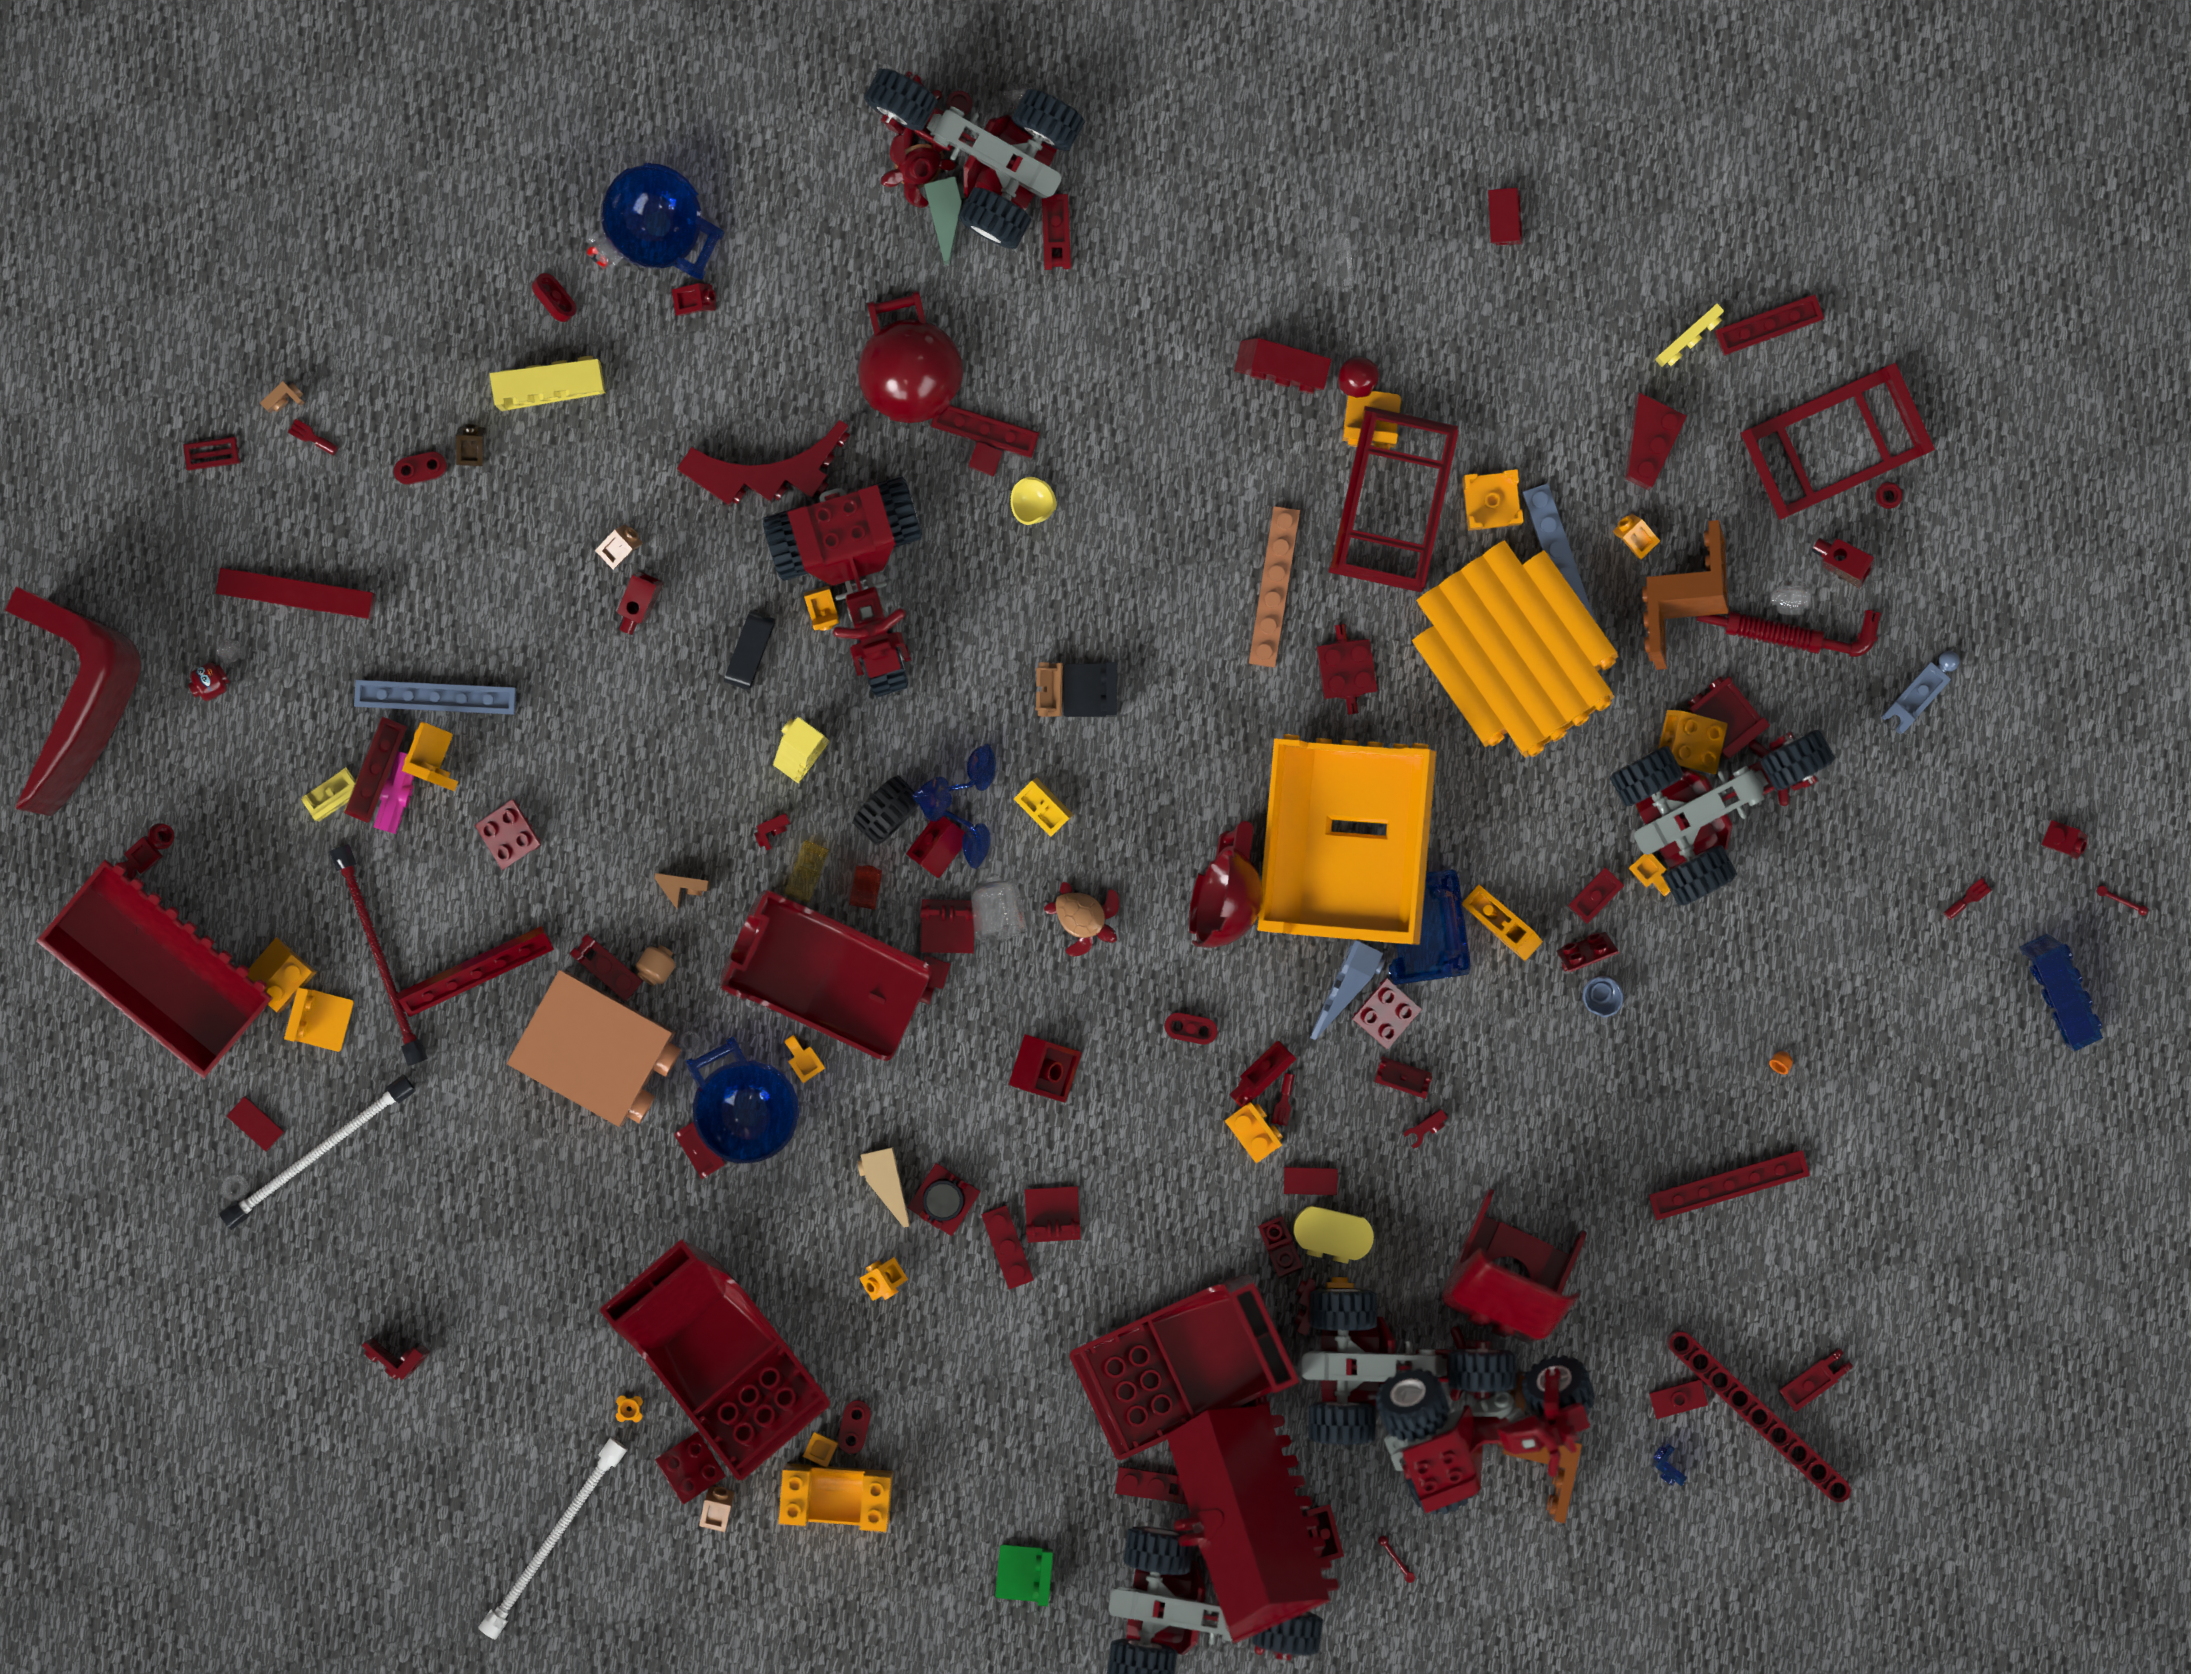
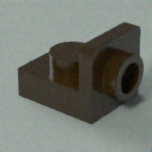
[456,424,485,466]

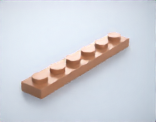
[1249,506,1300,668]

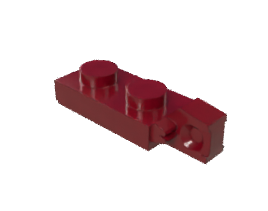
[1229,1040,1296,1108]

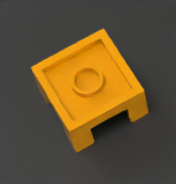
[1462,469,1523,531]

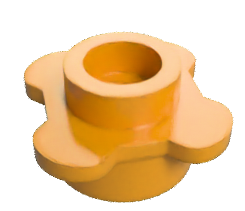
[616,1395,643,1422]

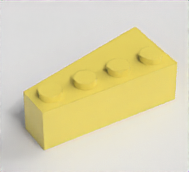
[489,356,606,411]
[773,717,830,784]

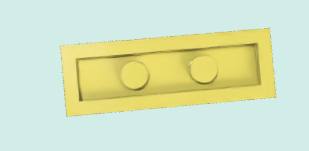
[1655,304,1724,367]

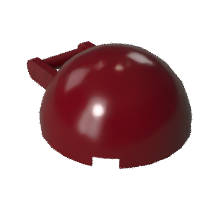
[858,290,963,423]
[1189,821,1262,948]

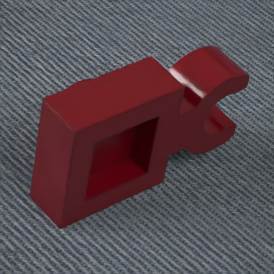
[121,836,163,880]

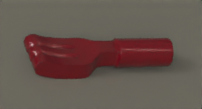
[288,419,339,456]
[1943,878,1992,920]
[1271,1073,1295,1126]

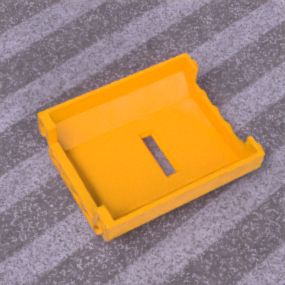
[1257,734,1436,945]

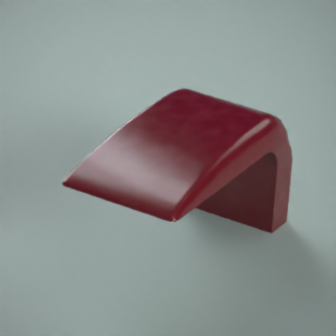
[4,586,141,816]
[599,1239,830,1480]
[1070,1274,1299,1460]

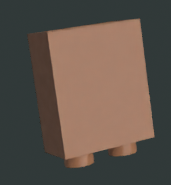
[507,970,682,1127]

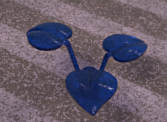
[912,743,996,869]

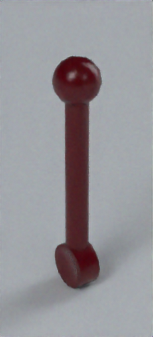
[2096,886,2148,916]
[1378,1535,1415,1583]

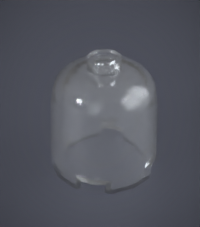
[971,876,1028,941]

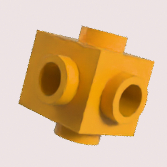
[859,1257,908,1301]

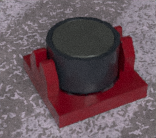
[907,1163,981,1237]

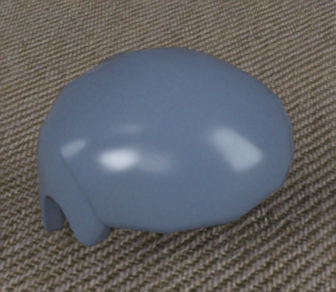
[1582,975,1624,1018]

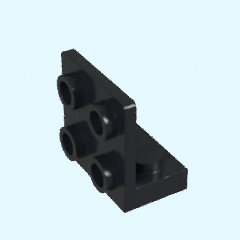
[1064,662,1117,717]

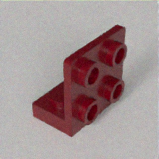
[361,1338,430,1380]

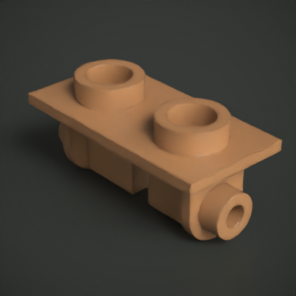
[1035,662,1063,717]

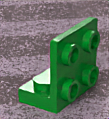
[995,1544,1053,1607]

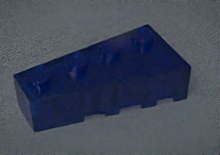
[2019,933,2103,1052]

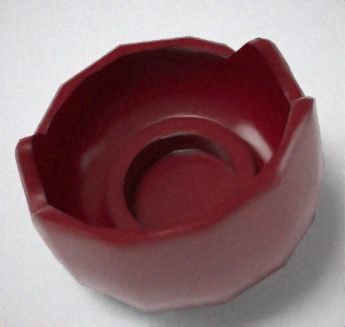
[1338,356,1380,398]

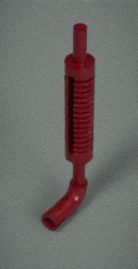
[1696,610,1882,657]

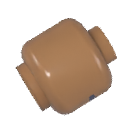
[636,945,676,986]

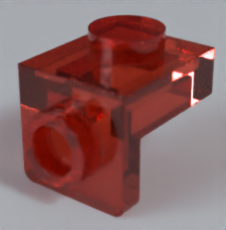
[849,865,882,910]

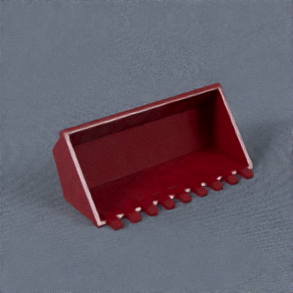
[36,859,273,1079]
[1166,1405,1339,1644]

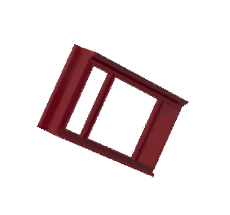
[1740,362,1935,520]
[1328,406,1459,593]

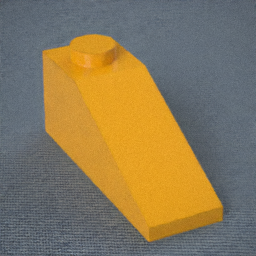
[1461,885,1543,961]

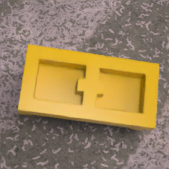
[1014,777,1074,837]

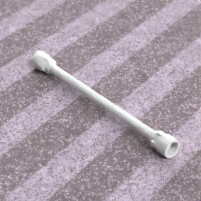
[478,1437,628,1639]

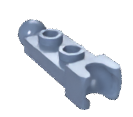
[1881,651,1960,734]

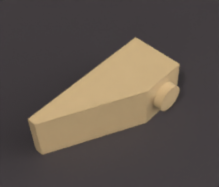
[857,1147,910,1228]

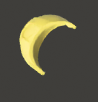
[1011,477,1057,525]

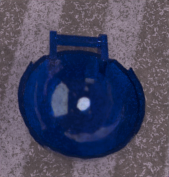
[600,163,725,280]
[685,1036,799,1164]

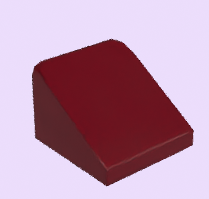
[968,441,1003,477]

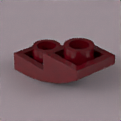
[1258,1216,1304,1279]
[1294,1277,1316,1336]

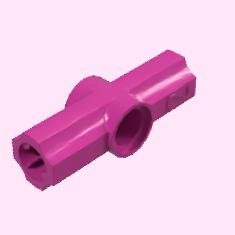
[373,751,415,834]

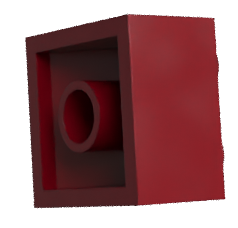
[1008,1034,1082,1103]

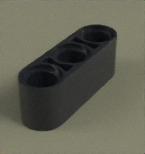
[724,610,776,691]

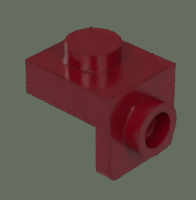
[2041,820,2088,860]

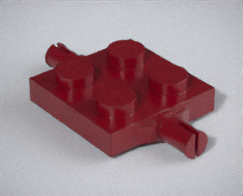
[1316,624,1378,715]

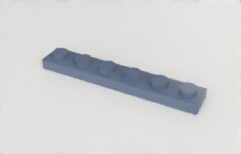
[1522,483,1595,620]
[354,680,516,715]

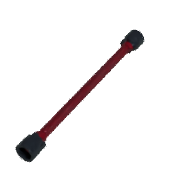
[329,844,428,1066]

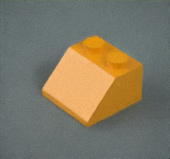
[247,937,317,1012]

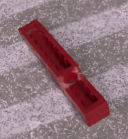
[215,568,376,620]

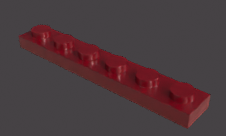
[397,926,554,1017]
[1648,1150,1810,1221]

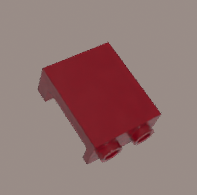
[1686,676,1770,760]

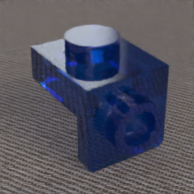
[1652,1443,1688,1486]

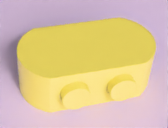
[1293,1205,1374,1264]

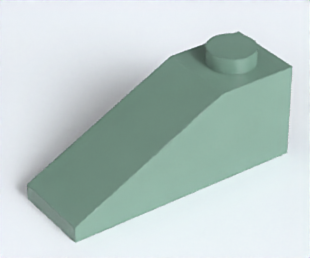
[924,176,966,265]

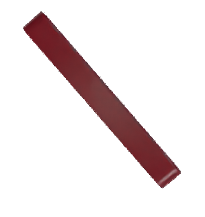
[1666,1330,1851,1503]

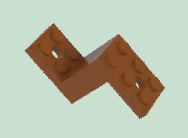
[1642,520,1729,670]
[1495,1371,1582,1524]

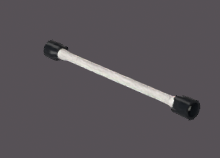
[219,1074,416,1230]

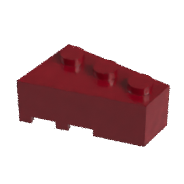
[1234,338,1331,394]
[1625,393,1687,491]

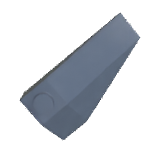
[1309,940,1385,1040]

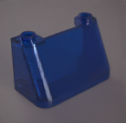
[1389,869,1471,985]

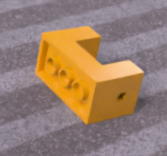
[779,1463,893,1532]

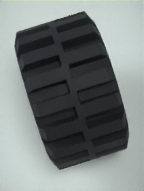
[852,775,922,845]

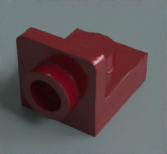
[672,283,716,316]
[754,813,791,851]

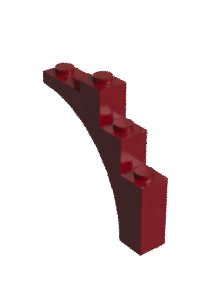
[676,420,850,507]

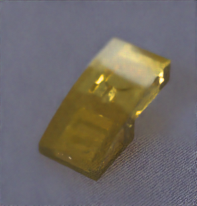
[784,840,829,903]

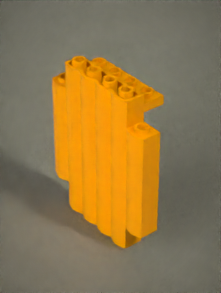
[1412,540,1618,758]

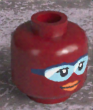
[188,662,230,702]

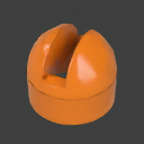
[1769,1051,1793,1075]

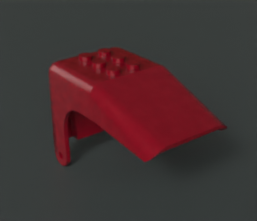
[720,889,932,1061]
[1442,1188,1587,1343]

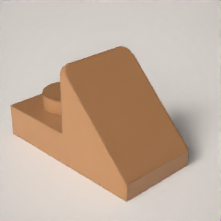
[655,873,710,909]

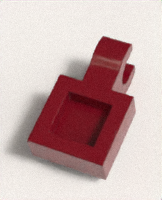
[919,956,951,1005]
[1403,1109,1447,1148]

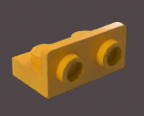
[1224,1102,1283,1163]

